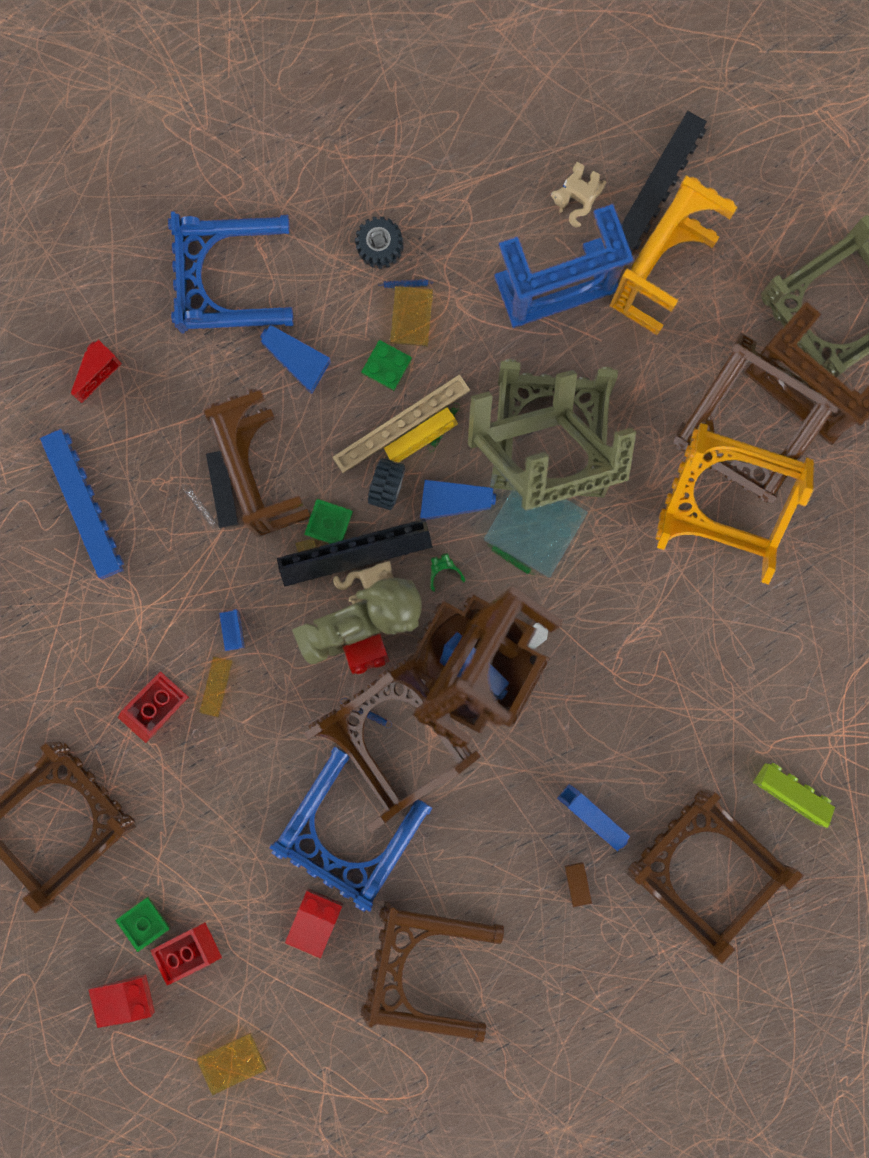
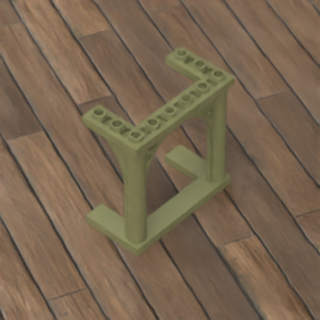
[761,215,869,378]
[490,359,618,498]
[468,370,636,510]

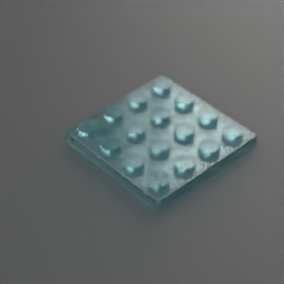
[484,490,588,578]

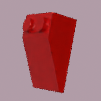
[71,339,122,403]
[343,634,390,674]
[117,671,189,743]
[285,888,344,959]
[150,922,222,986]
[88,974,155,1028]

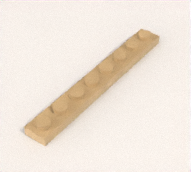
[333,375,470,474]

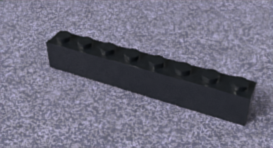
[621,110,707,253]
[277,519,433,587]

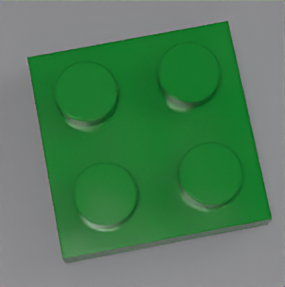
[361,340,412,391]
[304,499,353,544]
[115,896,170,953]

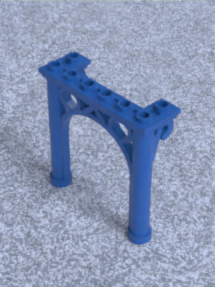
[168,211,294,334]
[270,746,433,912]

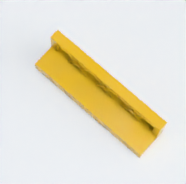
[383,407,458,463]

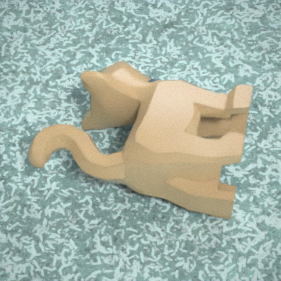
[551,162,606,227]
[333,561,393,604]

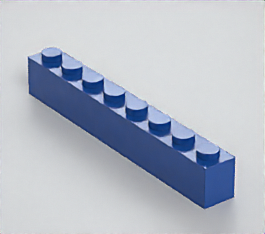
[40,429,124,580]

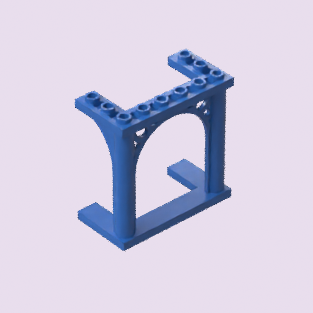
[494,204,633,328]

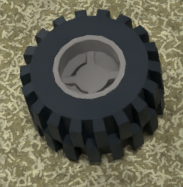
[355,216,404,269]
[368,458,405,511]

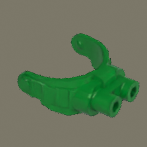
[430,553,465,592]

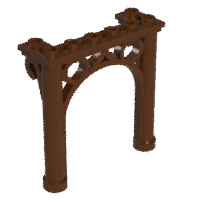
[361,902,504,1043]

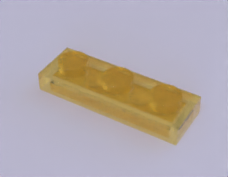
[199,657,233,717]

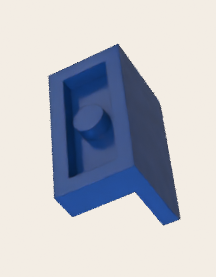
[219,609,245,651]

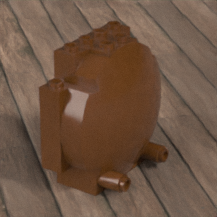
[407,595,550,733]

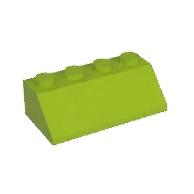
[753,763,835,828]

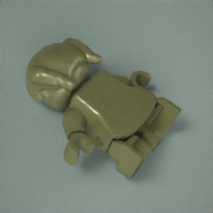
[292,578,422,665]

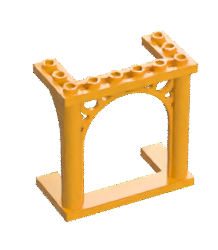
[610,175,738,335]
[655,423,814,585]

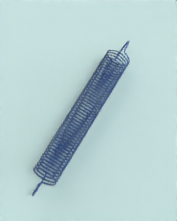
[378,279,434,288]
[341,698,392,728]

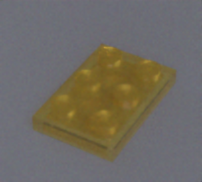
[390,286,433,347]
[196,1032,267,1095]

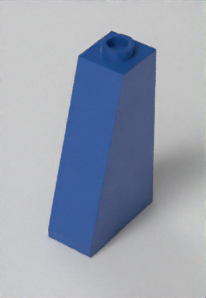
[260,325,331,394]
[420,480,496,520]
[440,632,509,701]
[557,784,630,851]

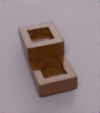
[564,862,592,907]

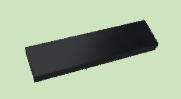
[206,451,239,528]

